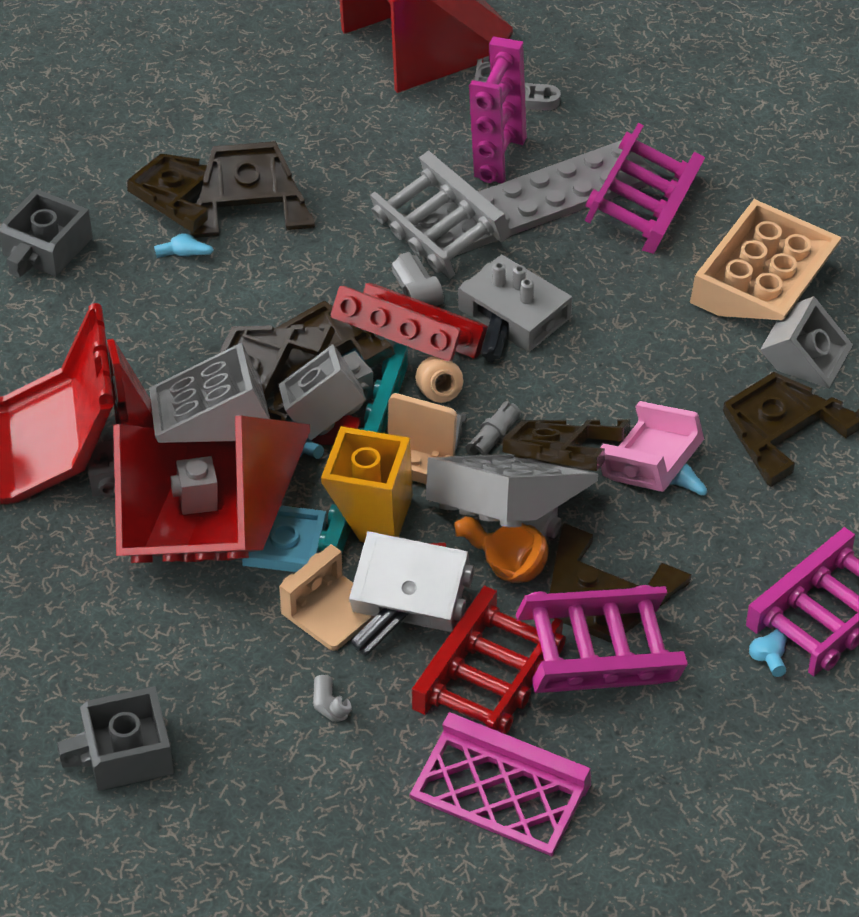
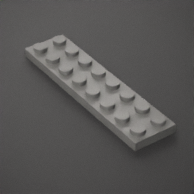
[415,140,658,256]

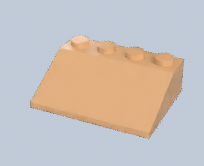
[690,199,842,320]

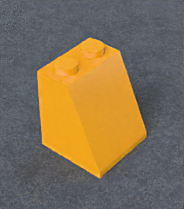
[321,426,413,543]

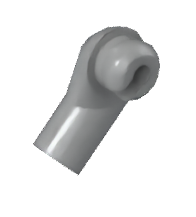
[313,675,352,722]

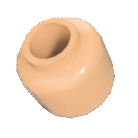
[415,356,464,403]

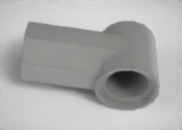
[392,252,444,306]

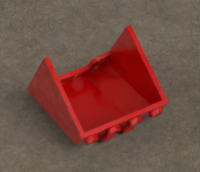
[340,0,513,93]
[113,415,310,563]

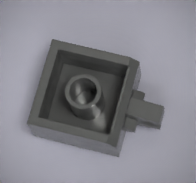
[0,188,93,278]
[57,686,174,791]

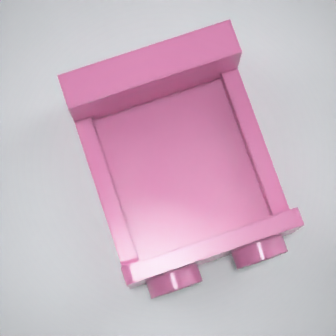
[600,401,704,492]

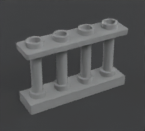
[370,150,511,279]

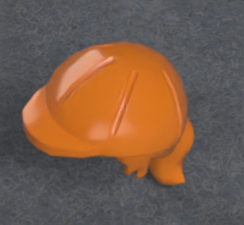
[454,516,548,583]

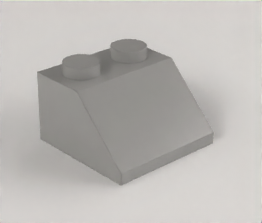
[760,296,853,388]
[279,344,366,441]

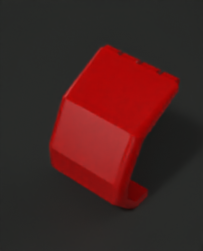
[0,303,114,505]

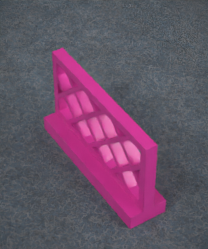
[409,712,591,856]

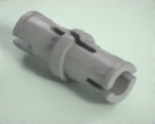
[466,401,521,456]

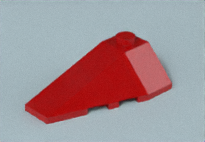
[107,339,154,428]

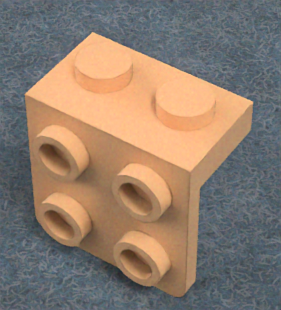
[388,393,457,484]
[279,544,375,651]

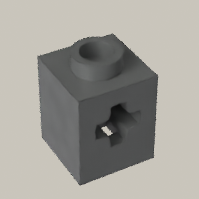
[87,440,115,497]

